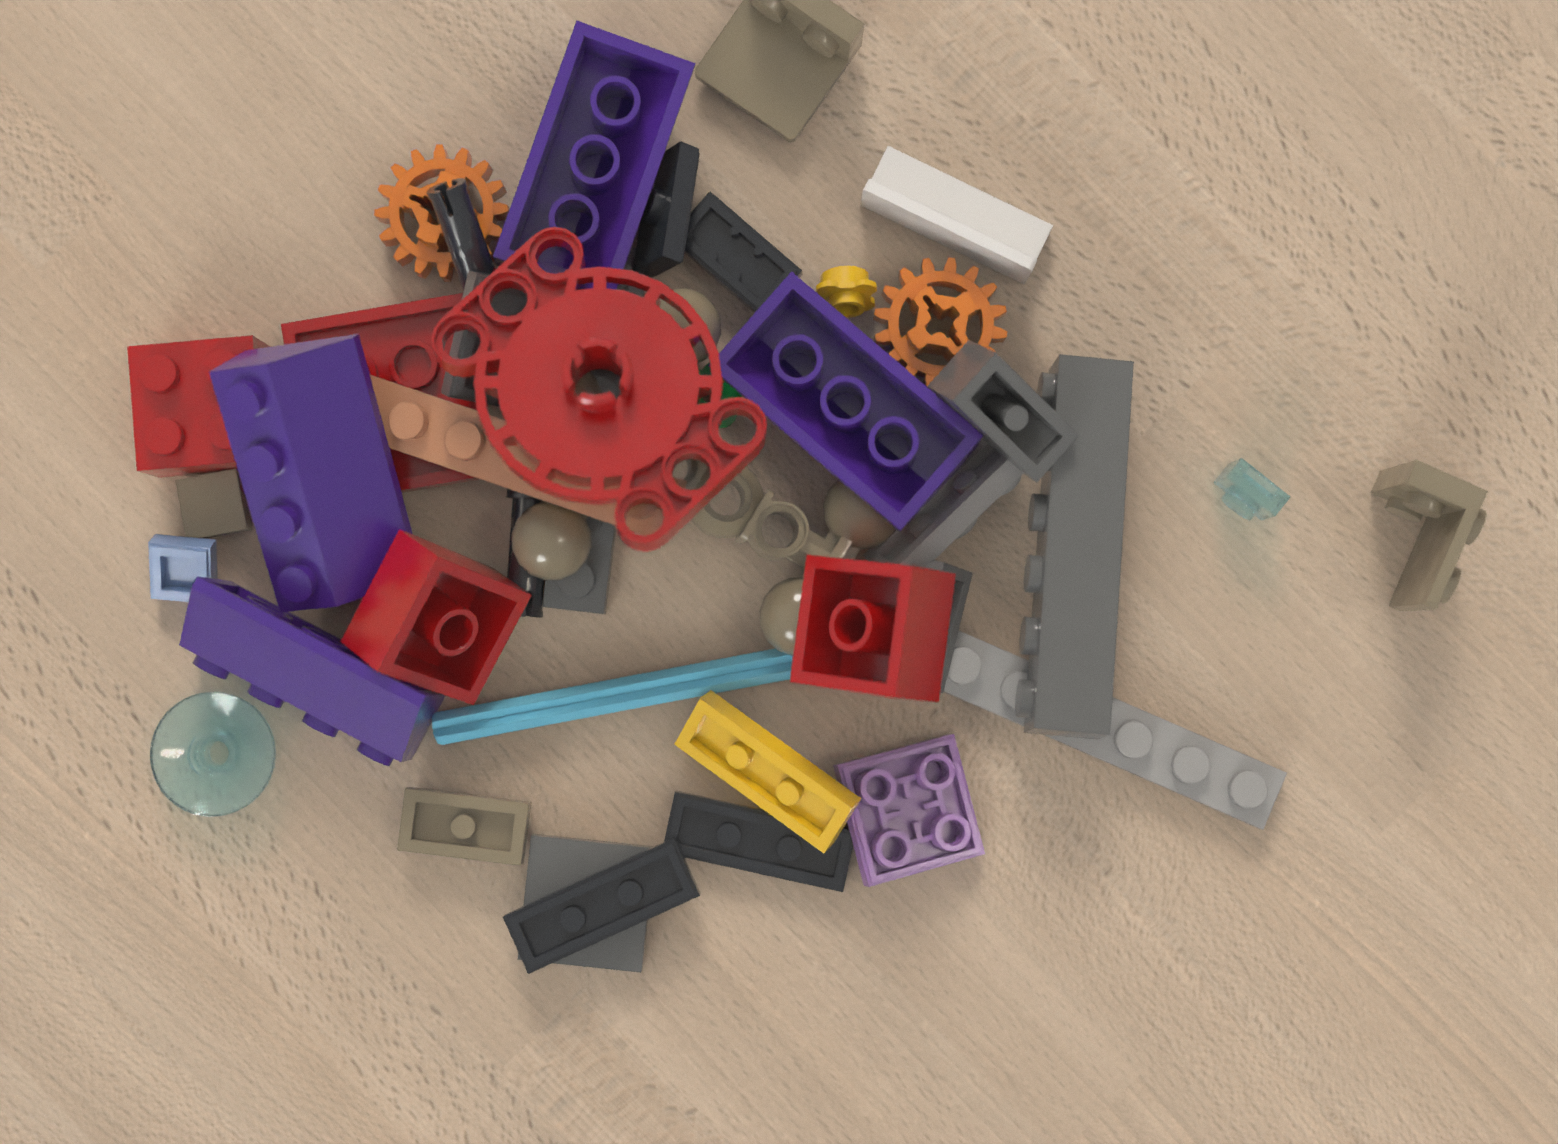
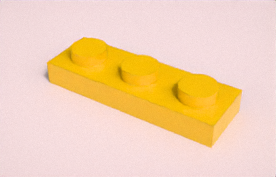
[674,690,862,853]

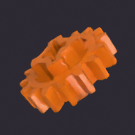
[374,144,510,282]
[873,257,1008,387]

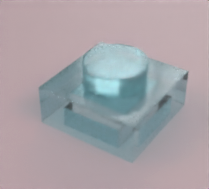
[1213,458,1290,520]

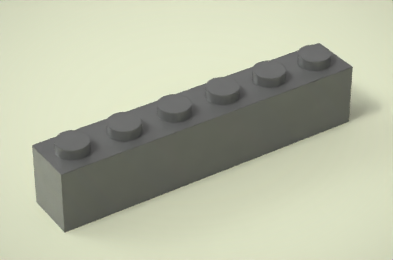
[1015,354,1134,740]

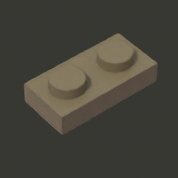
[397,787,532,866]

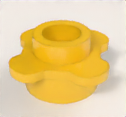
[816,266,877,318]

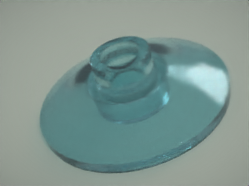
[150,692,276,817]

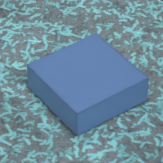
[148,534,218,602]

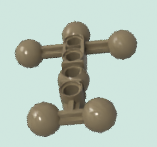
[511,288,897,656]

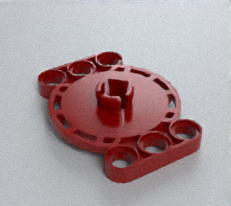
[431,227,767,552]

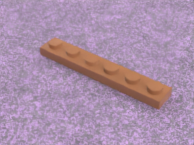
[370,375,687,535]

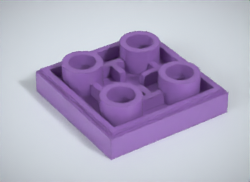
[833,734,985,887]

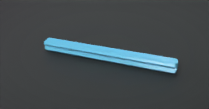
[432,648,793,745]

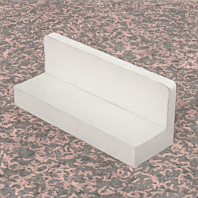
[860,146,1053,284]

